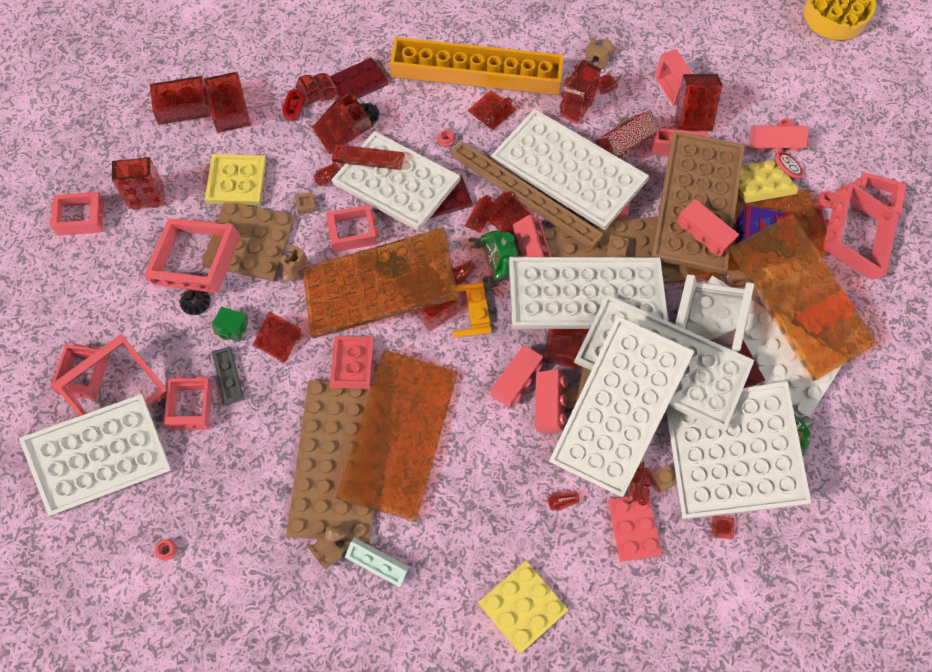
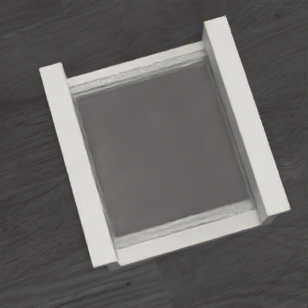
[675,275,754,353]

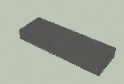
[211,346,245,406]

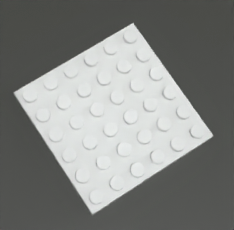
[666,381,812,520]

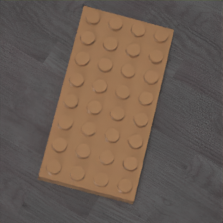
[651,131,745,274]
[543,216,695,284]
[286,380,387,544]

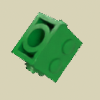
[211,306,248,342]

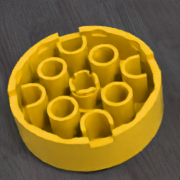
[803,0,876,40]

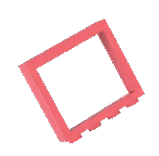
[823,182,899,280]
[144,218,241,293]
[52,334,167,416]

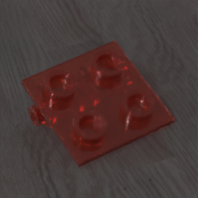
[468,90,516,130]
[482,191,531,235]
[253,311,303,363]

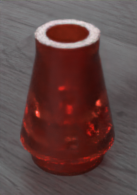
[313,163,340,187]
[449,260,476,285]
[547,491,580,512]

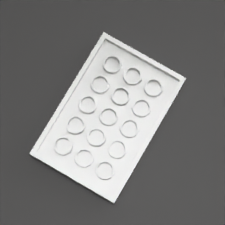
[332,131,461,232]
[19,394,172,516]

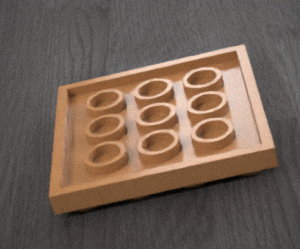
[202,202,295,282]

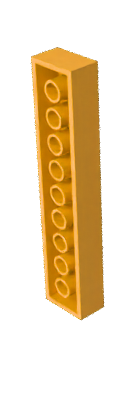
[390,37,563,95]

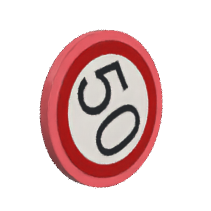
[775,151,804,179]

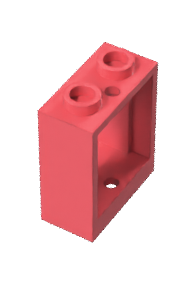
[654,49,696,106]
[852,172,907,216]
[50,192,104,236]
[326,205,379,253]
[50,343,109,400]
[164,376,213,430]

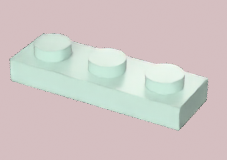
[345,537,410,587]

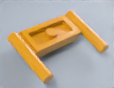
[446,282,491,338]

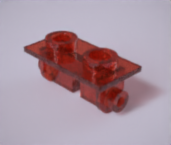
[465,195,496,233]
[628,461,652,506]

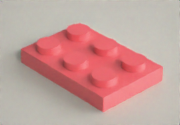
[330,336,374,389]
[608,494,662,562]

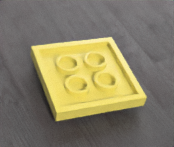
[205,154,266,205]
[738,160,798,203]
[478,561,568,654]

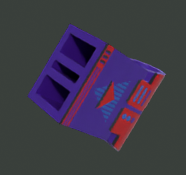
[735,205,795,260]

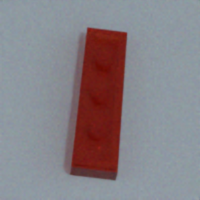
[331,144,405,170]

